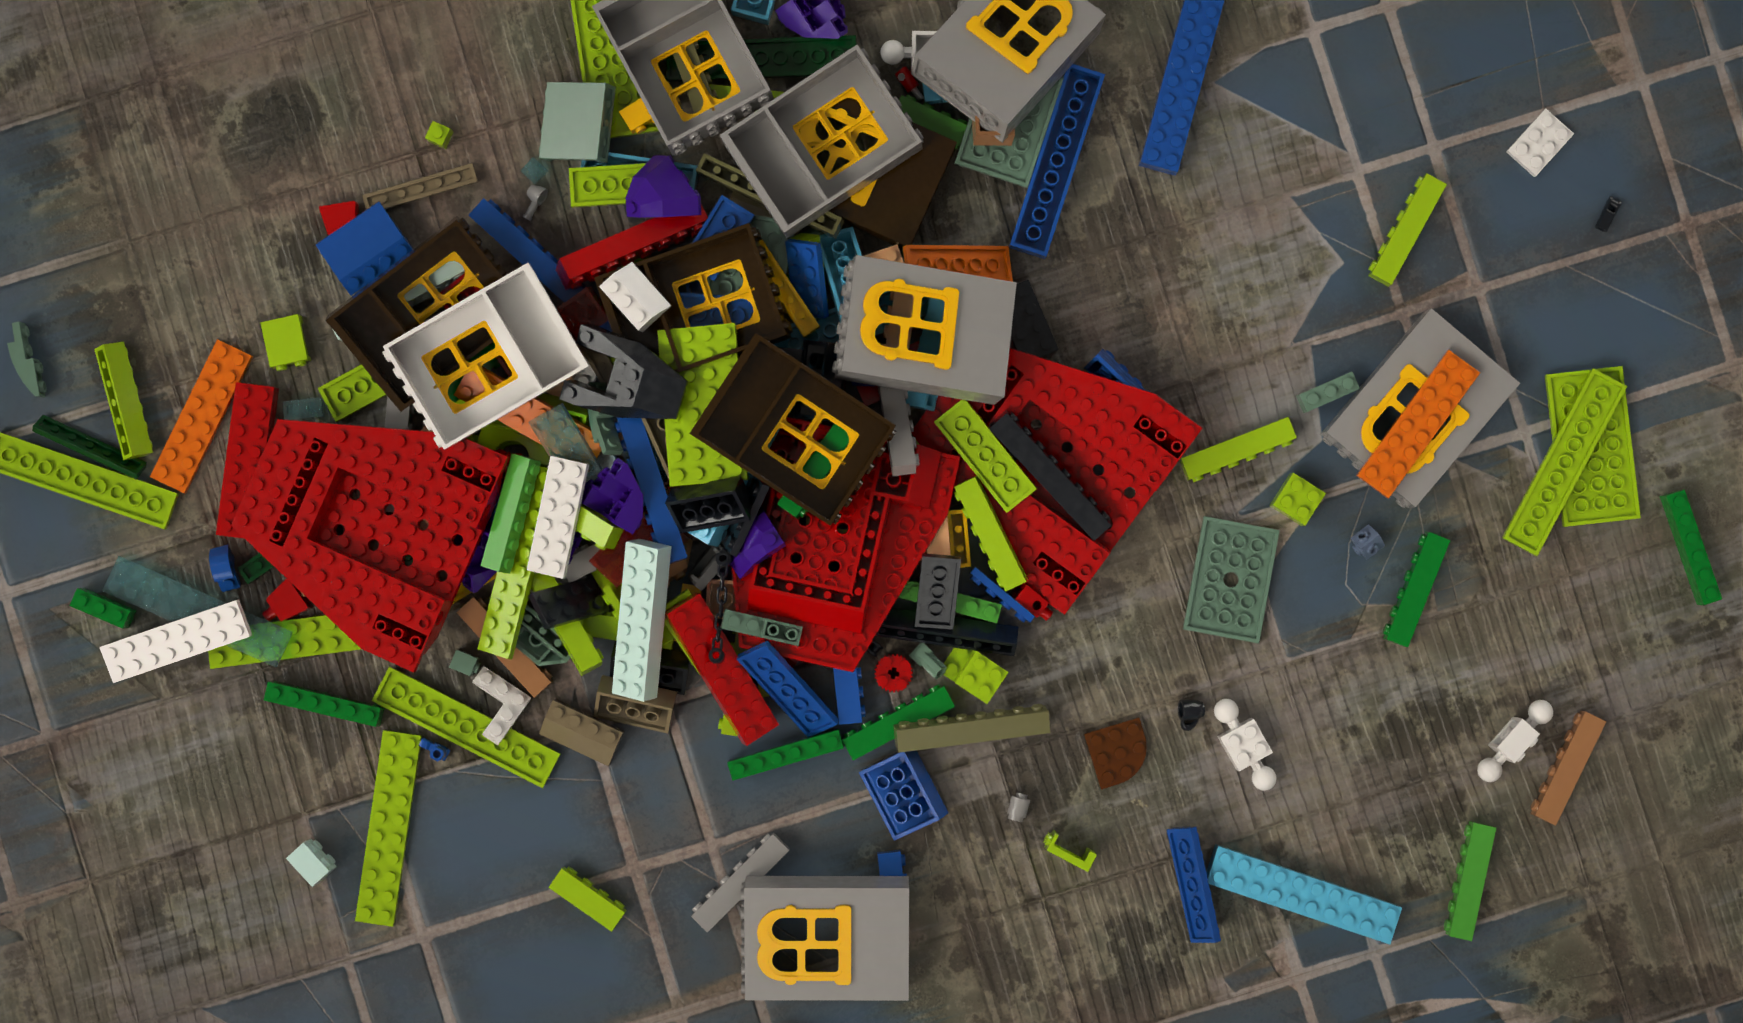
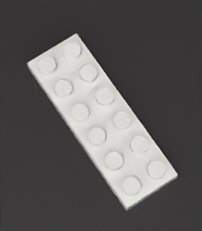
[527,456,589,579]

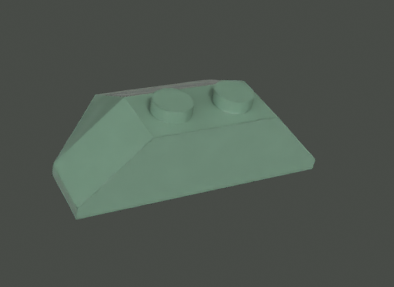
[516,605,570,666]

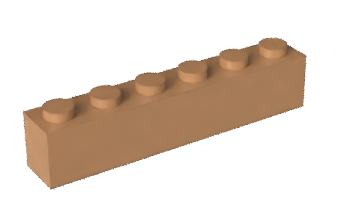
[456,597,554,698]
[1530,710,1606,826]

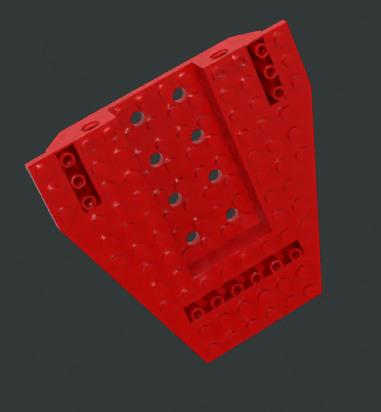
[911,348,1203,615]
[728,417,961,673]
[231,419,510,673]

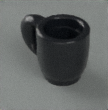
[1178,699,1205,731]

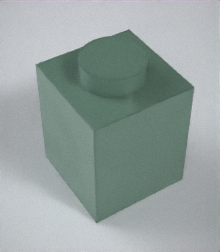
[449,649,481,676]

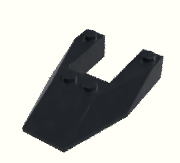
[559,324,688,419]

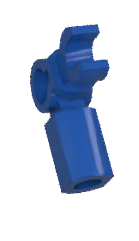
[419,738,451,762]

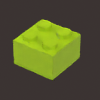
[1269,473,1326,526]

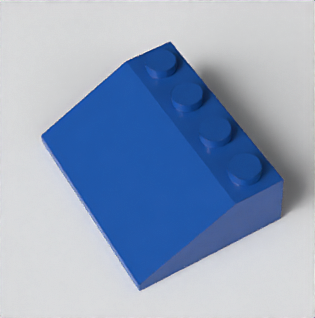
[315,201,413,295]
[1084,349,1146,391]
[859,750,949,841]

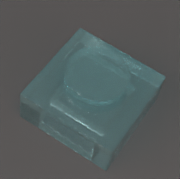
[521,157,548,185]

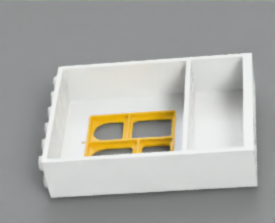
[382,263,590,450]

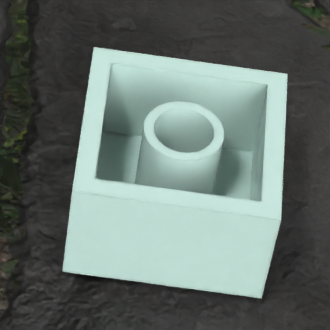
[286,839,337,887]

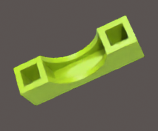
[477,426,557,468]

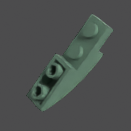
[7,322,47,398]
[588,382,623,455]
[721,609,803,646]

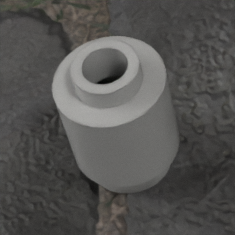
[1007,792,1030,822]

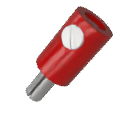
[895,66,924,101]

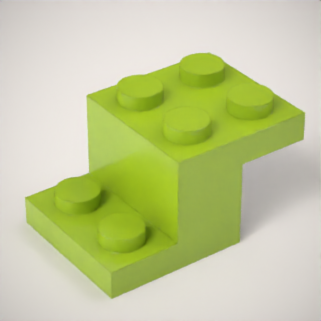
[943,648,1009,704]

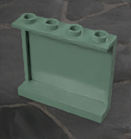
[539,82,616,163]

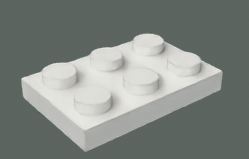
[1506,108,1574,177]

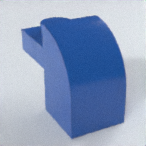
[209,545,241,592]

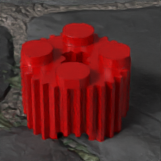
[874,653,913,693]

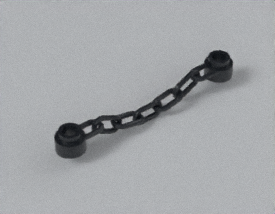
[708,551,732,664]

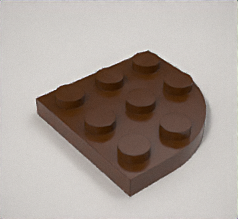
[1084,717,1147,789]

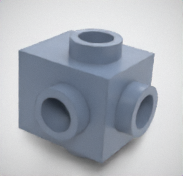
[1351,524,1385,559]

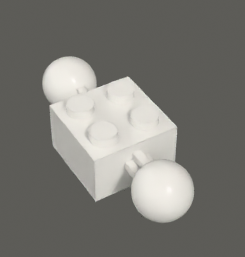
[880,31,937,72]
[1214,699,1277,791]
[1477,700,1553,782]

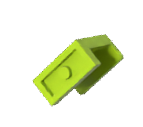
[260,314,311,371]
[1043,830,1097,872]

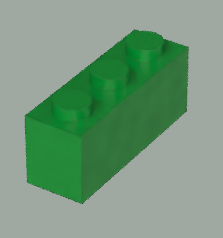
[69,588,136,629]

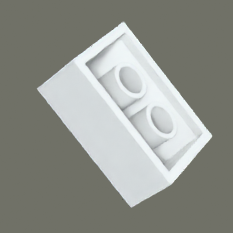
[599,262,671,332]

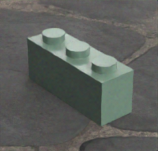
[1296,372,1360,413]

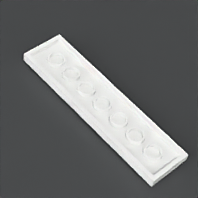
[100,599,252,683]

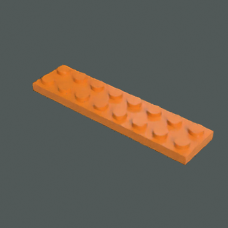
[150,339,253,494]
[1356,350,1480,498]
[454,366,602,472]

